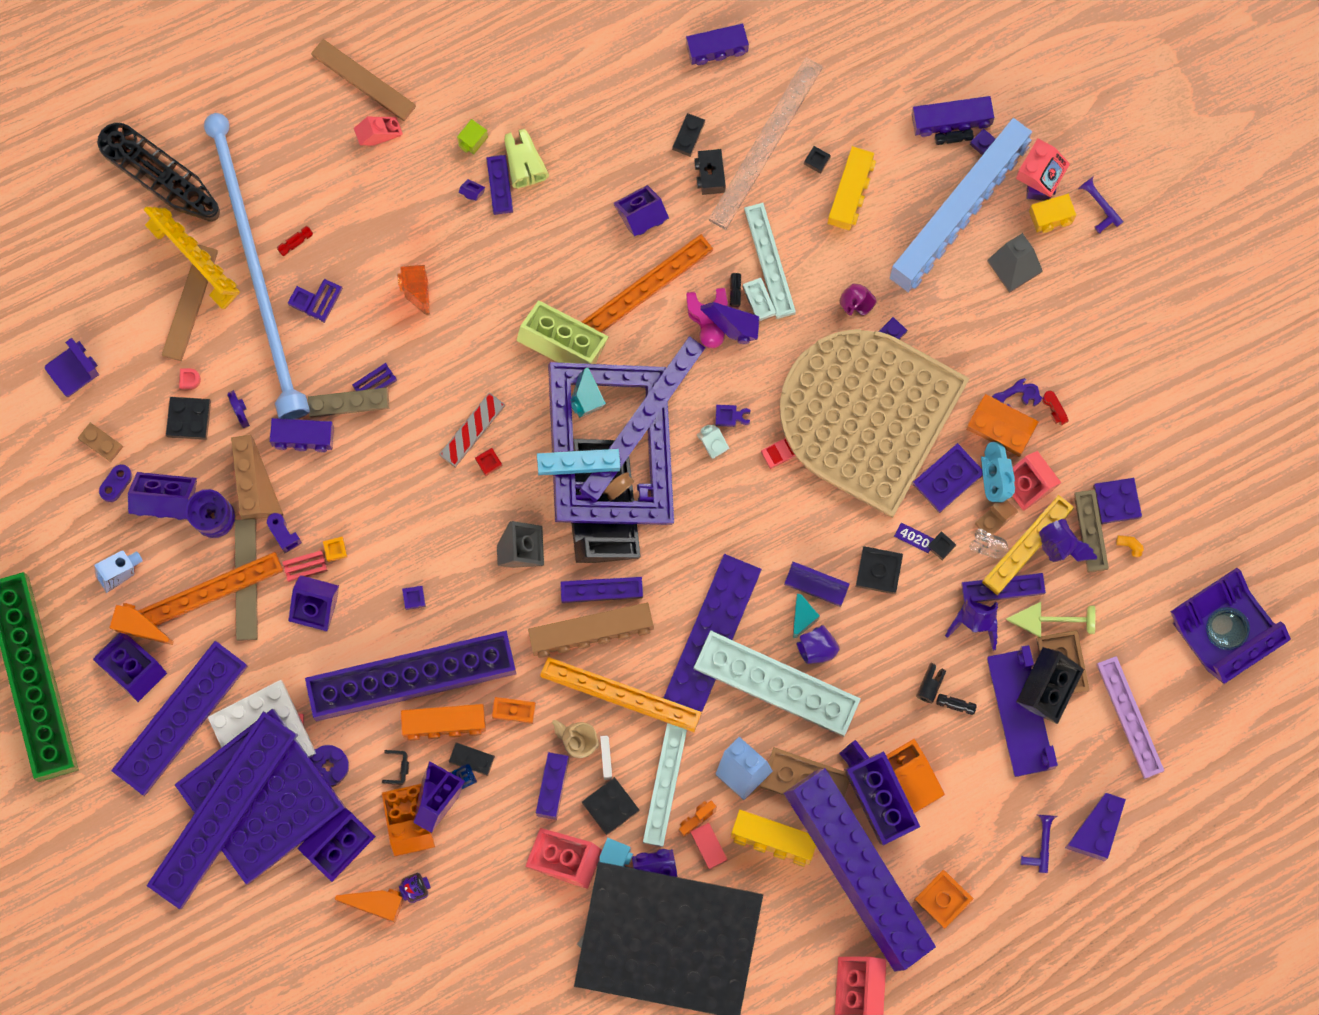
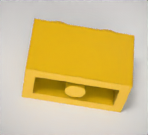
[1029,193,1076,233]

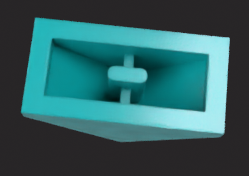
[793,594,820,638]

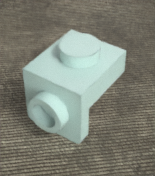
[697,425,730,459]

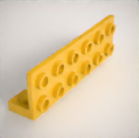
[143,206,240,309]

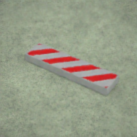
[439,393,505,468]

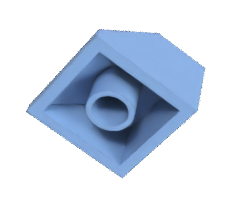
[715,737,773,800]

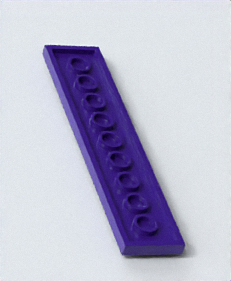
[146,711,298,909]

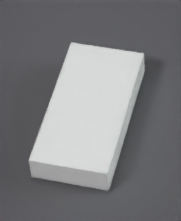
[600,736,612,780]

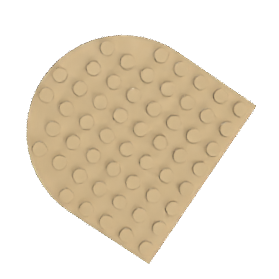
[780,329,970,518]

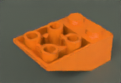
[886,739,945,813]
[382,784,435,857]

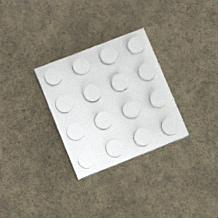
[208,680,316,757]

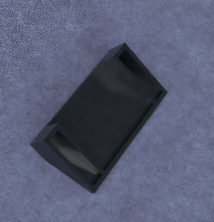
[571,439,641,563]

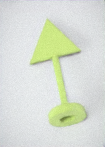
[1006,602,1096,638]

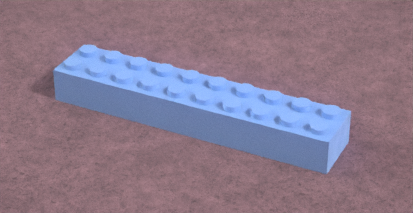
[890,118,1032,293]

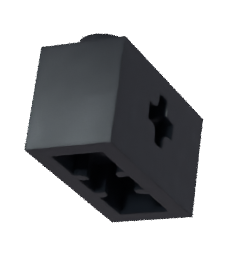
[694,149,726,195]

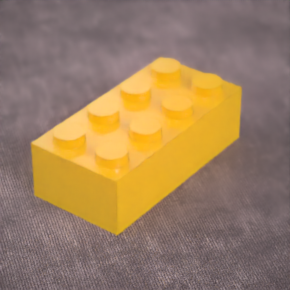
[731,809,816,867]

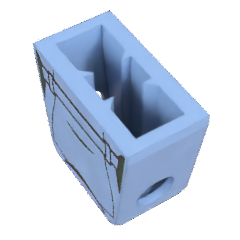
[94,551,143,593]

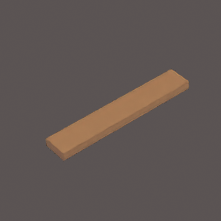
[311,39,416,121]
[162,245,218,362]

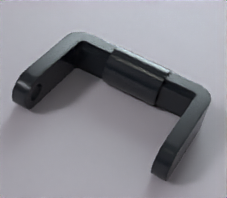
[382,750,409,785]

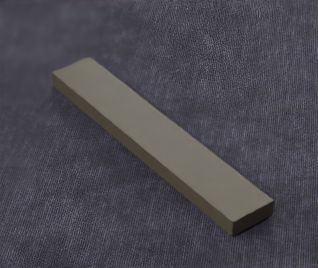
[235,519,258,641]

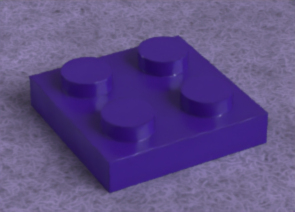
[1093,478,1142,524]

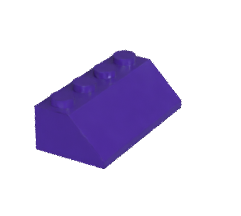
[844,751,921,845]

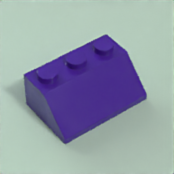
[128,472,197,520]
[297,808,376,882]

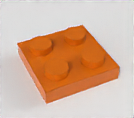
[914,869,974,929]

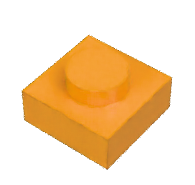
[323,536,348,562]

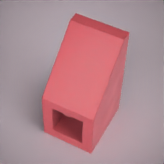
[353,116,403,146]

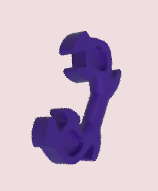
[992,378,1042,407]

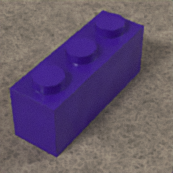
[686,23,749,65]
[270,418,334,452]
[536,752,569,820]

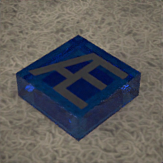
[450,764,477,790]

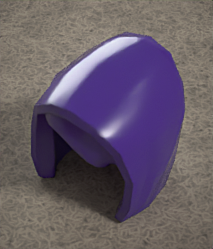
[796,625,840,664]

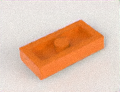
[492,697,536,724]

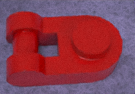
[1042,391,1069,426]

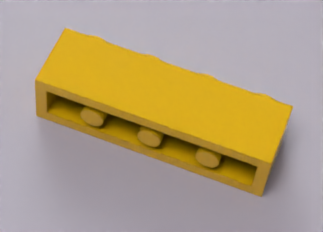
[828,146,876,231]

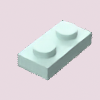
[743,278,776,321]

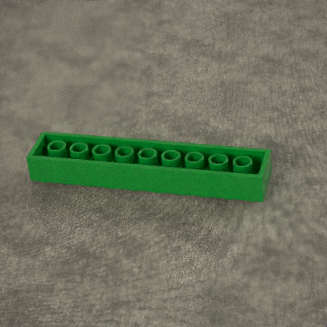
[0,572,79,782]

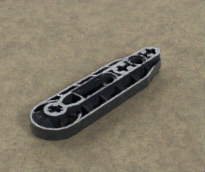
[97,123,220,222]

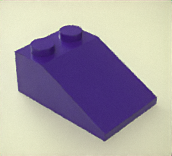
[93,633,167,702]

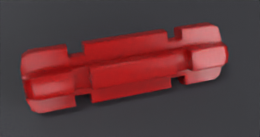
[277,226,313,256]

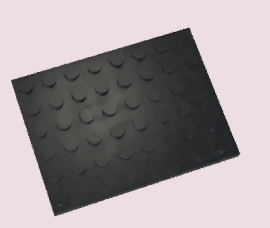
[574,861,764,1015]

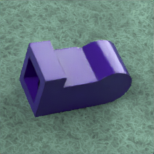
[267,513,302,553]

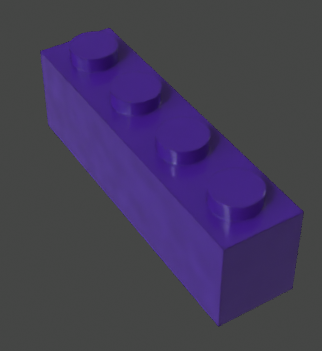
[911,96,995,137]

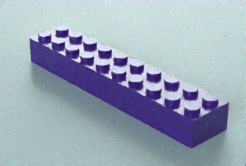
[305,631,517,722]
[784,768,936,972]

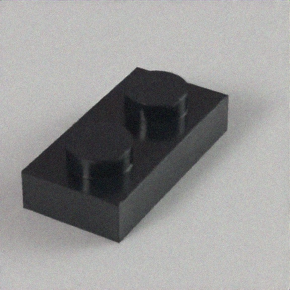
[672,113,705,157]
[449,742,495,776]

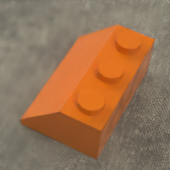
[966,394,1039,457]

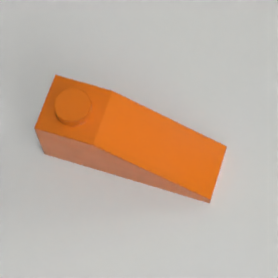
[109,603,174,645]
[335,888,404,923]

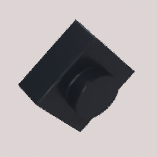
[804,146,831,174]
[927,531,956,561]

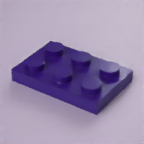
[912,443,983,513]

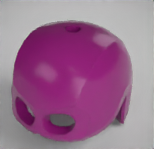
[839,283,877,316]

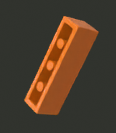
[401,704,486,741]

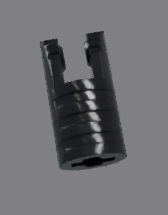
[916,662,946,704]

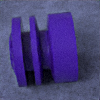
[186,489,235,538]

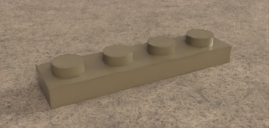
[308,388,390,418]
[1074,490,1109,573]

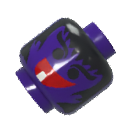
[399,873,431,903]

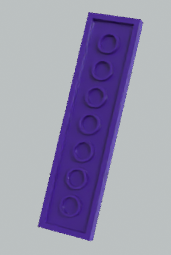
[663,554,762,712]
[111,641,248,797]

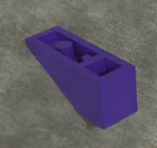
[700,302,759,344]

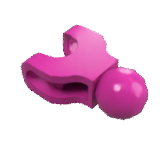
[686,288,728,348]

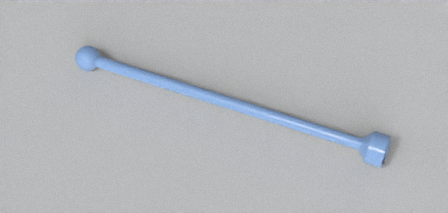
[204,113,310,419]

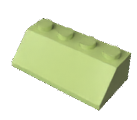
[516,300,609,364]

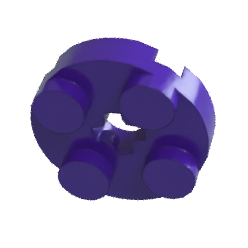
[310,745,349,787]

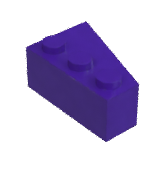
[413,761,465,833]
[1065,793,1126,861]

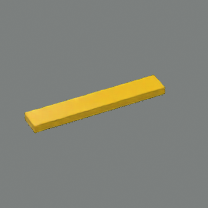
[982,495,1074,596]

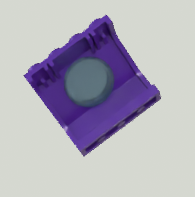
[1170,568,1291,684]

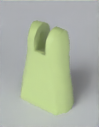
[504,129,549,189]

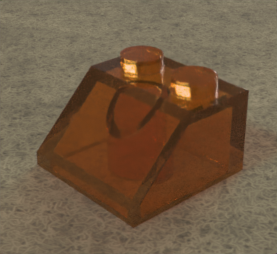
[397,265,430,315]

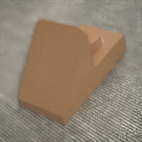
[975,500,1018,539]

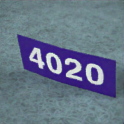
[894,523,934,554]

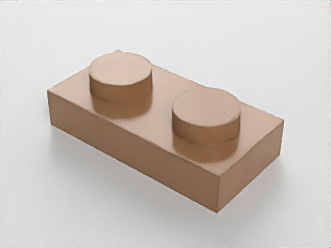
[78,422,123,462]

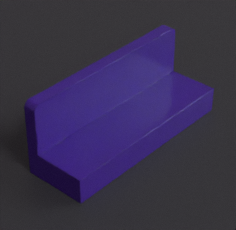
[784,561,850,607]

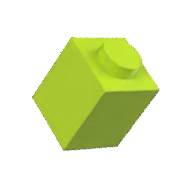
[457,119,488,155]

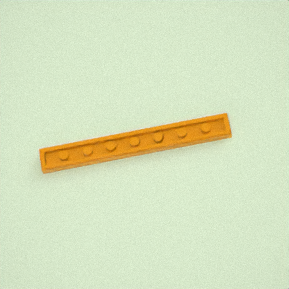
[540,657,702,732]

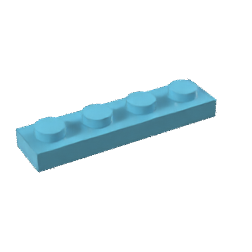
[537,449,620,476]

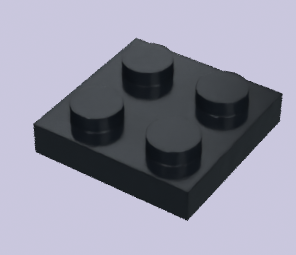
[166,397,211,440]
[855,546,903,595]
[582,777,640,836]

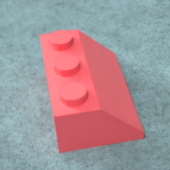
[835,957,886,1015]

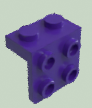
[45,338,99,397]
[632,849,678,877]

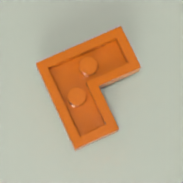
[679,800,717,837]

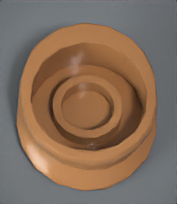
[603,472,634,501]

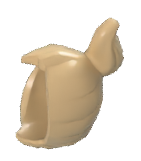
[552,720,599,758]

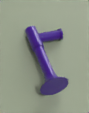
[1078,176,1124,234]
[1021,815,1058,873]

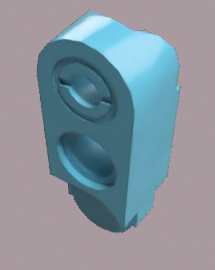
[981,442,1015,502]

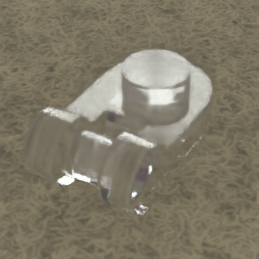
[969,529,1008,559]

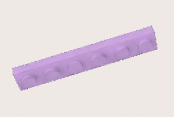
[1097,656,1164,779]

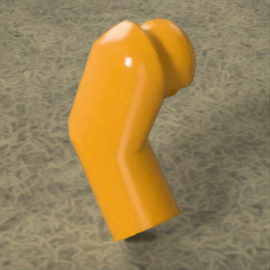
[1116,535,1144,557]

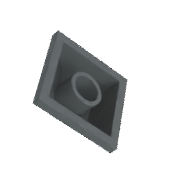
[987,233,1043,293]
[497,521,544,568]

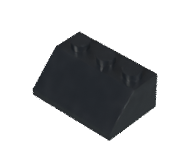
[1016,647,1084,724]

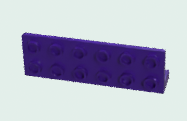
[987,645,1058,777]

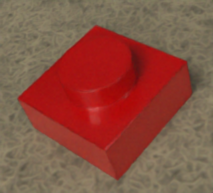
[475,448,503,476]

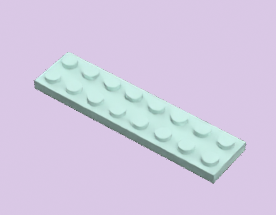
[693,631,861,737]

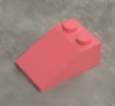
[525,828,602,889]

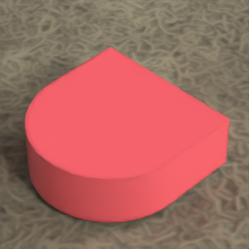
[179,368,201,390]

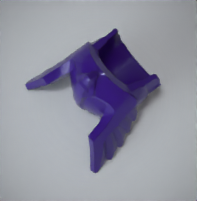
[1039,519,1097,562]
[945,595,998,651]

